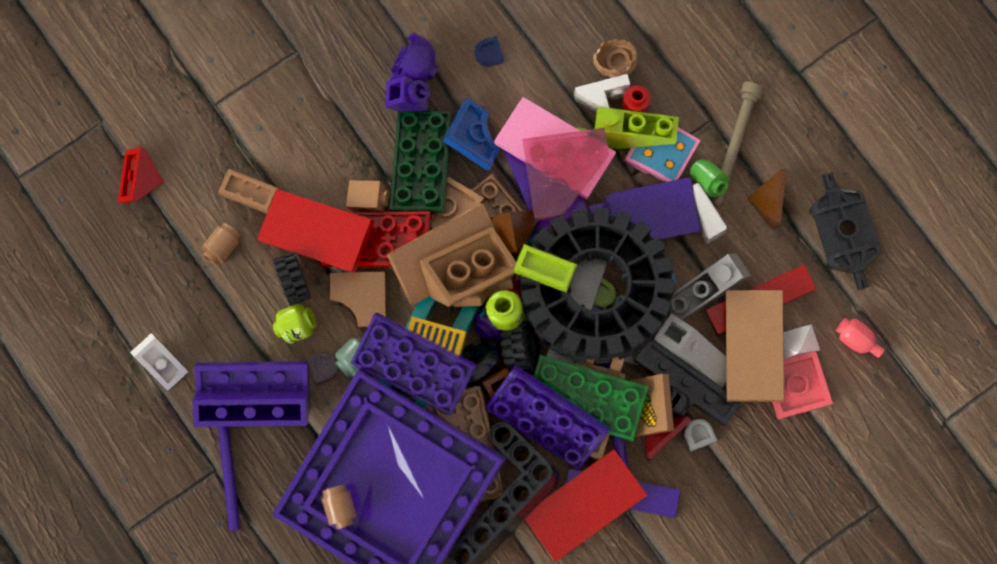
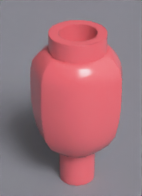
[836,318,885,358]

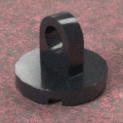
[461,338,501,392]

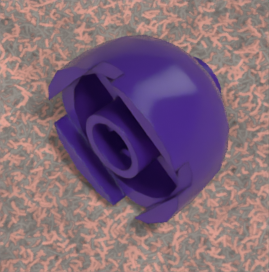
[389,32,438,82]

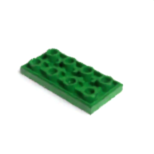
[534,355,649,441]

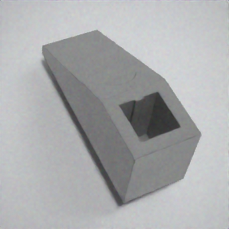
[669,253,751,321]
[654,313,727,388]

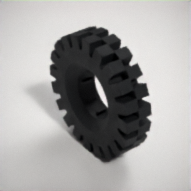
[520,208,674,364]

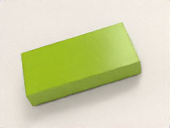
[514,244,577,292]

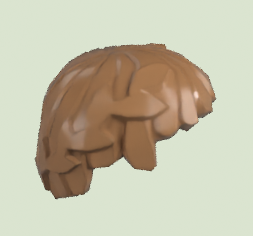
[594,39,638,78]

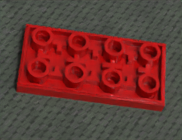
[257,189,374,274]
[321,211,432,267]
[525,449,648,562]

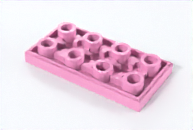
[494,97,616,199]

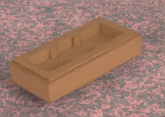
[218,169,279,214]

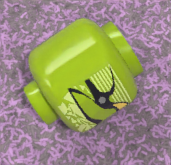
[486,290,524,331]
[273,304,316,344]

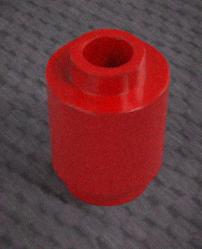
[621,85,651,113]

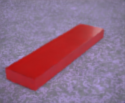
[705,264,817,336]

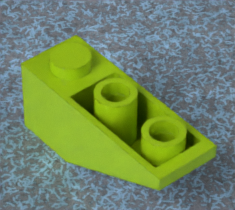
[593,107,679,149]

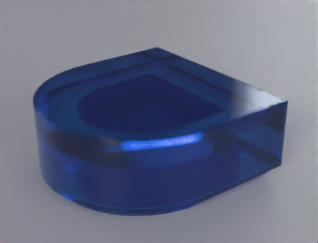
[474,36,504,67]

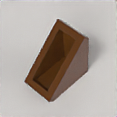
[492,209,542,256]

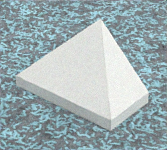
[783,324,820,360]

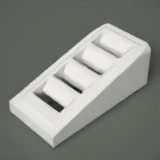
[692,183,727,245]

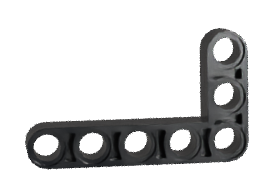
[449,422,560,564]

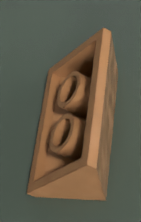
[420,227,517,307]

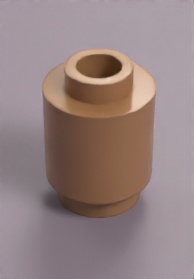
[201,223,241,265]
[322,484,357,529]

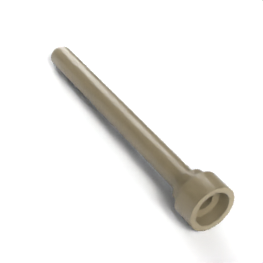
[712,82,764,206]

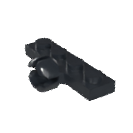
[633,338,741,426]

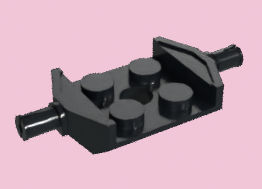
[809,172,882,290]

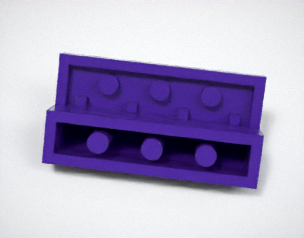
[192,361,311,427]

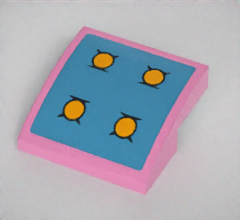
[623,128,700,182]

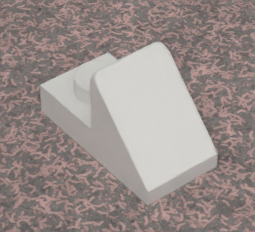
[574,74,630,113]
[130,333,188,391]

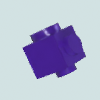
[385,76,431,112]

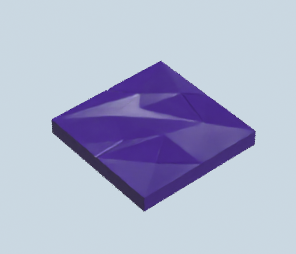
[272,369,506,564]

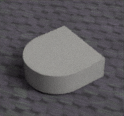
[684,419,718,452]

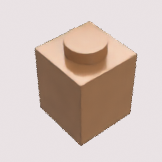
[346,180,391,212]

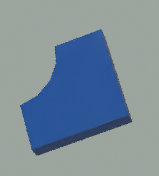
[443,98,501,171]

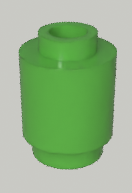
[690,159,729,197]

